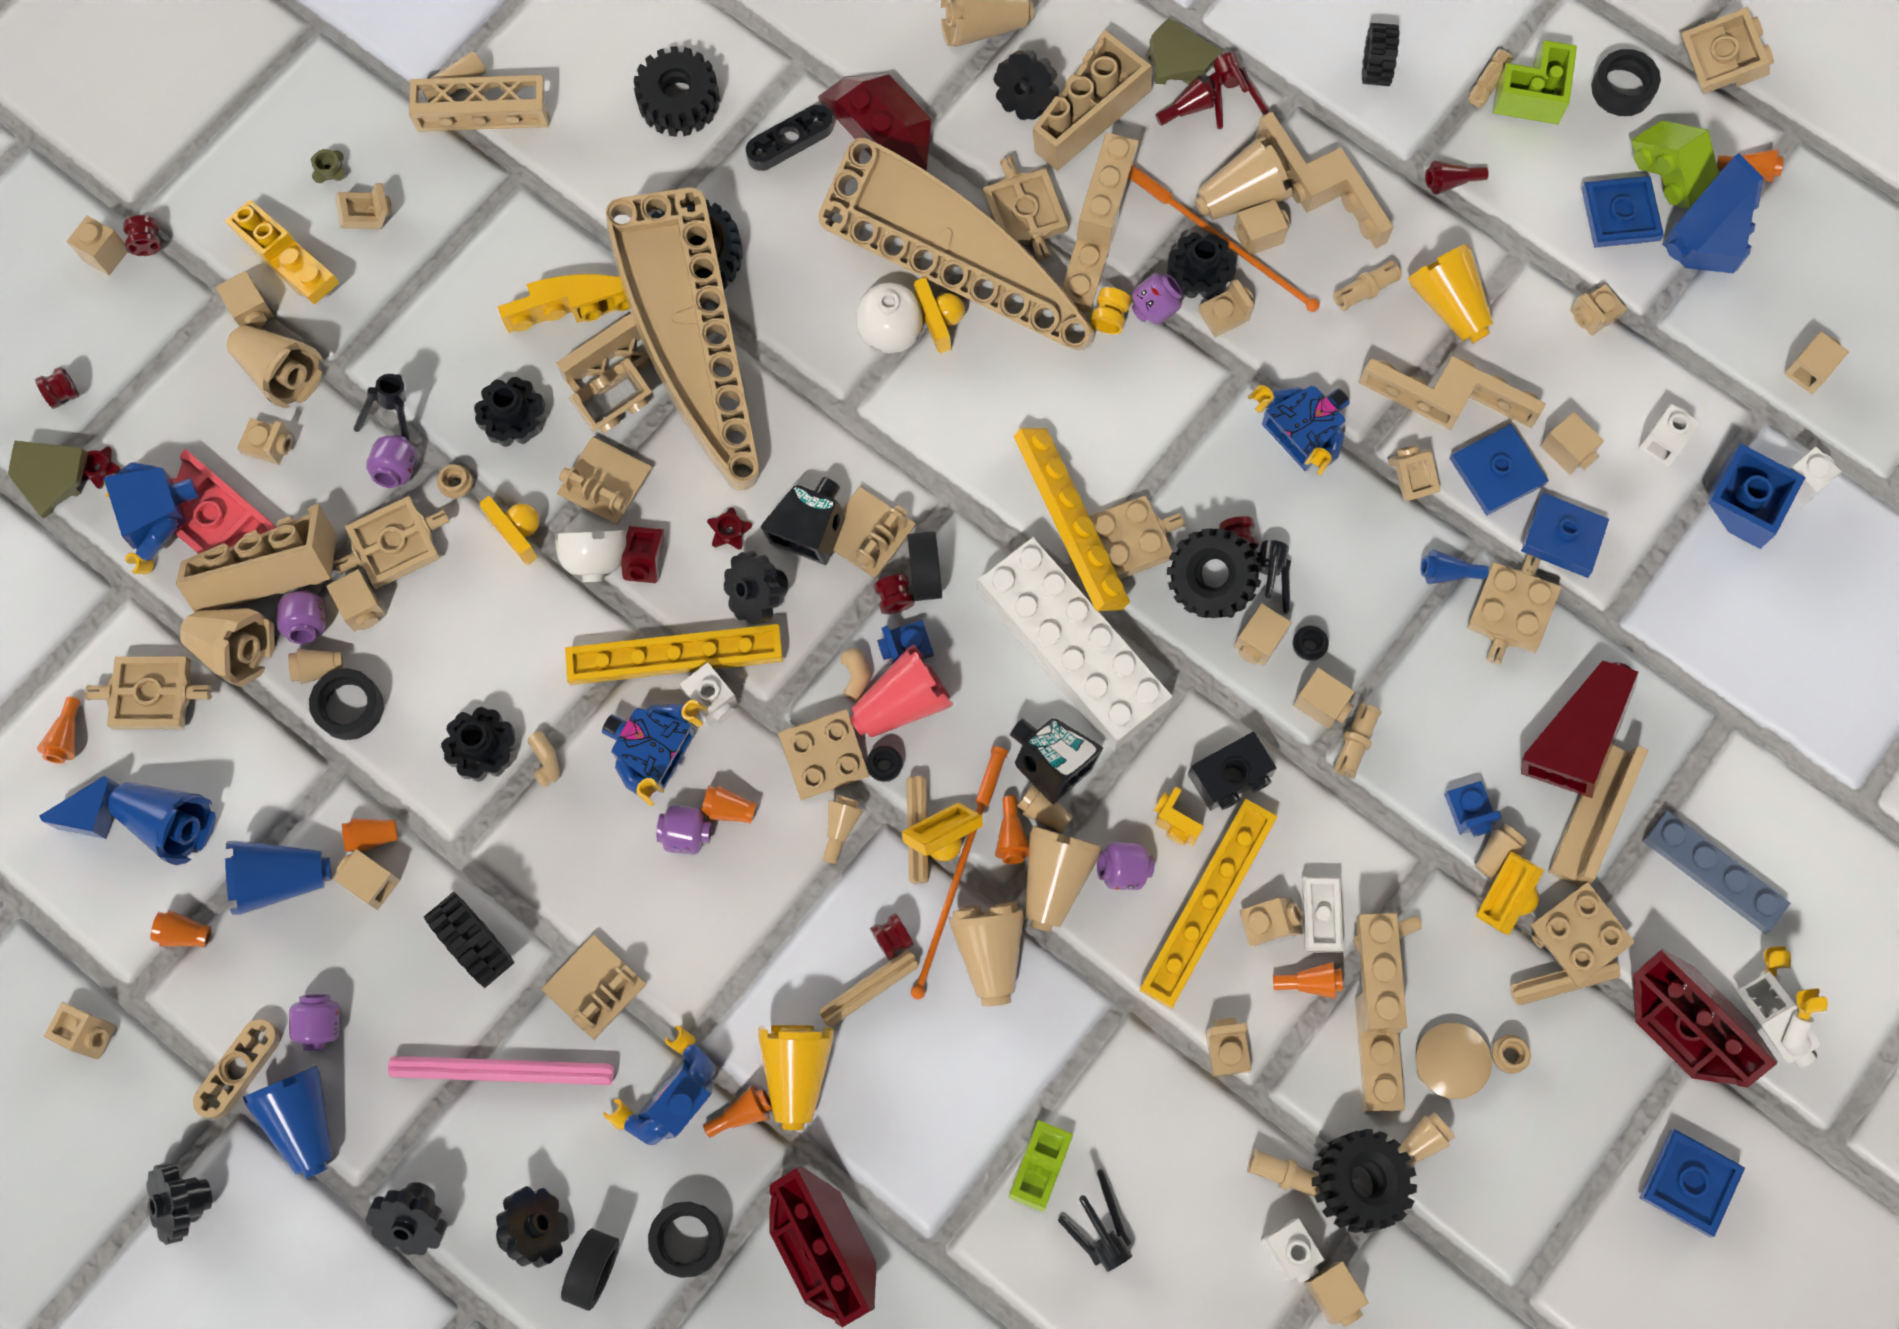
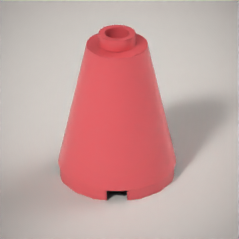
[850,645,954,738]

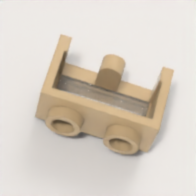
[568,358,652,434]

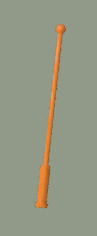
[1129,163,1320,312]
[911,746,1009,1000]

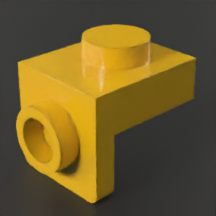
[1154,787,1204,846]

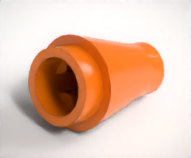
[701,785,756,824]
[342,818,398,853]
[150,910,212,948]

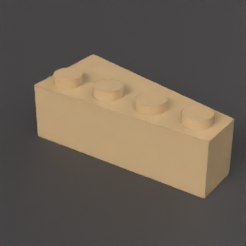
[1033,29,1152,171]
[176,503,337,612]

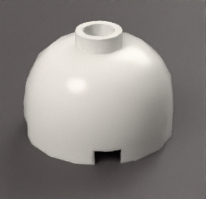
[856,283,924,354]
[555,530,626,582]

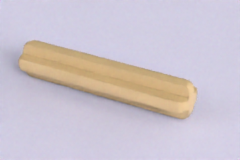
[907,776,929,884]
[819,950,919,1027]
[1510,958,1620,1005]

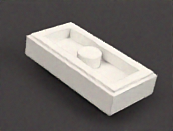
[1301,877,1344,953]

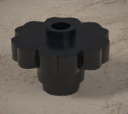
[993,50,1059,120]
[1167,232,1236,300]
[474,377,547,447]
[724,551,788,625]
[441,707,518,782]
[146,1162,212,1245]
[365,1182,448,1255]
[496,1186,569,1268]

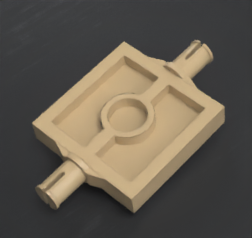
[982,156,1068,261]
[1069,495,1185,580]
[333,496,450,589]
[1467,554,1562,664]
[85,656,212,730]

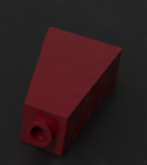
[1521,660,1639,798]

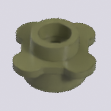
[311,149,346,183]

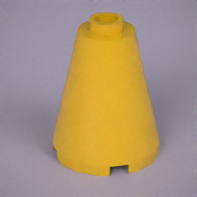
[1407,244,1494,344]
[758,1025,834,1130]

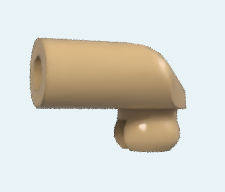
[841,648,872,702]
[528,731,560,787]

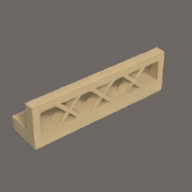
[409,75,549,132]
[556,313,652,407]
[1548,745,1648,887]

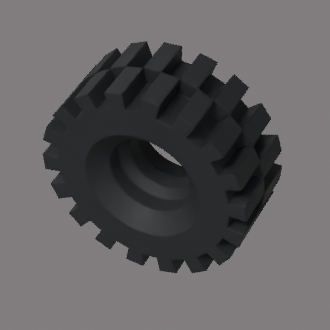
[633,46,720,137]
[1167,528,1262,618]
[424,892,514,988]
[1311,1129,1417,1233]

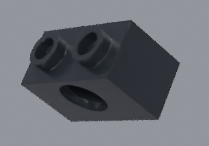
[1188,731,1277,811]

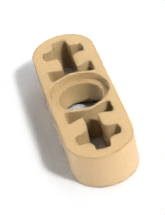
[193,1019,281,1119]

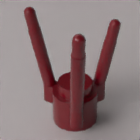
[1210,52,1270,129]

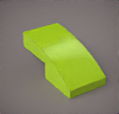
[1008,1120,1073,1213]

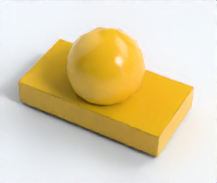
[914,277,965,354]
[479,495,540,565]
[902,802,983,862]
[1476,851,1544,935]

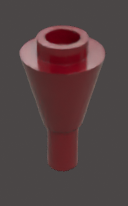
[1155,78,1216,126]
[1425,160,1489,195]

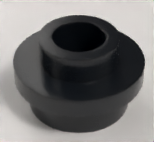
[1292,626,1329,661]
[866,746,903,782]

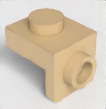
[335,183,391,229]
[1239,897,1303,946]

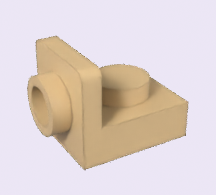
[1198,279,1255,338]
[1570,284,1627,336]
[237,418,293,465]
[1388,445,1441,501]
[44,1002,116,1059]
[1205,1018,1252,1077]

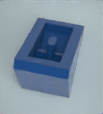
[39,776,119,839]

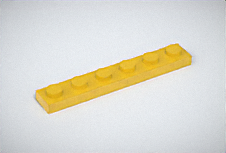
[1013,428,1130,612]
[565,624,783,685]
[1139,798,1278,1010]

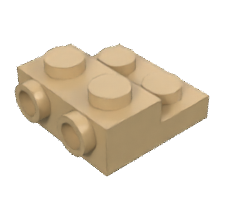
[1681,7,1774,94]

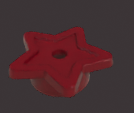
[81,446,121,489]
[707,507,752,550]

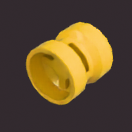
[1090,287,1132,335]

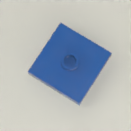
[1581,176,1664,248]
[1450,424,1549,516]
[1521,493,1609,578]
[1639,1129,1746,1237]

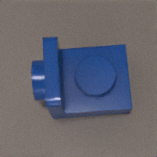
[877,620,934,664]
[1444,781,1502,837]

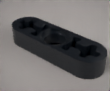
[745,105,833,171]

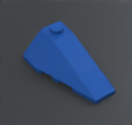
[1662,153,1764,274]

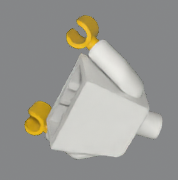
[1737,946,1828,1067]

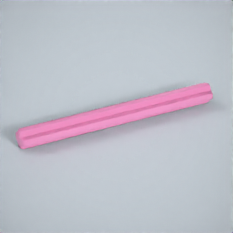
[388,1056,615,1085]

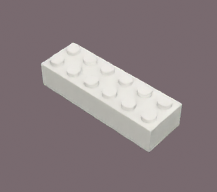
[977,537,1173,752]

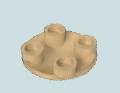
[1416,1023,1492,1099]

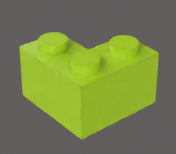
[1493,40,1577,125]
[1631,120,1719,209]

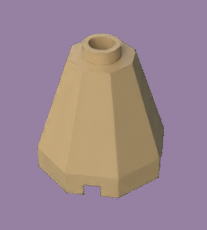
[180,608,275,687]

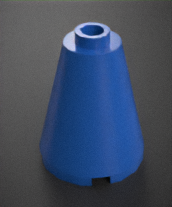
[108,782,216,865]
[225,840,331,915]
[243,1065,332,1178]

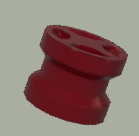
[123,215,161,256]
[35,366,80,409]
[1219,516,1259,550]
[873,574,915,614]
[870,913,914,960]

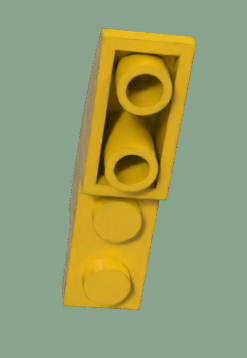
[225,199,339,305]
[497,274,630,333]

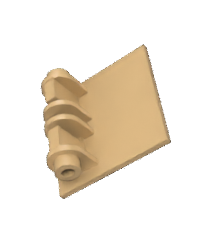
[557,436,652,525]
[833,487,916,579]
[778,709,869,800]
[1530,882,1635,986]
[541,934,647,1040]

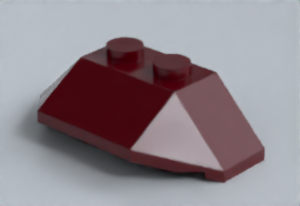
[818,74,931,171]
[1633,948,1778,1088]
[769,1166,877,1328]

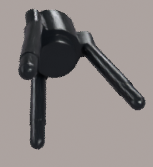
[353,374,410,442]
[1228,540,1291,618]
[1058,1169,1133,1272]

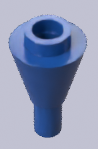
[1420,549,1489,584]

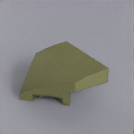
[1146,18,1223,86]
[8,440,88,519]

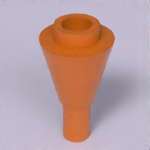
[1717,149,1784,183]
[37,697,81,764]
[995,796,1029,864]
[1273,961,1343,999]
[703,1085,772,1138]

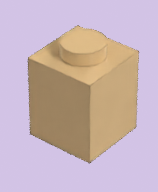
[1234,199,1290,255]
[66,215,128,276]
[215,270,275,328]
[1784,331,1849,394]
[1540,412,1604,475]
[326,569,386,632]
[1234,603,1292,666]
[1293,668,1355,729]
[333,849,401,910]
[1304,1261,1369,1327]

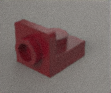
[621,526,665,583]

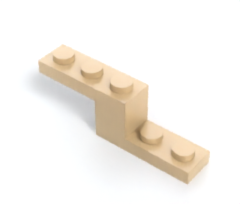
[1256,112,1394,249]
[1062,132,1139,313]
[1359,356,1546,430]
[1355,913,1408,1113]

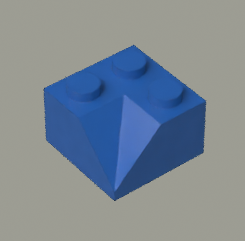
[1708,444,1806,549]

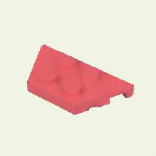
[172,449,277,554]

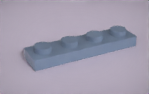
[1643,810,1791,934]

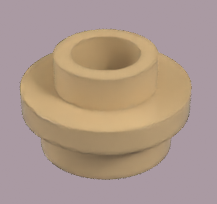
[437,464,473,499]
[1492,1035,1531,1074]

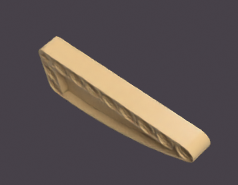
[818,138,1095,351]
[606,188,759,490]

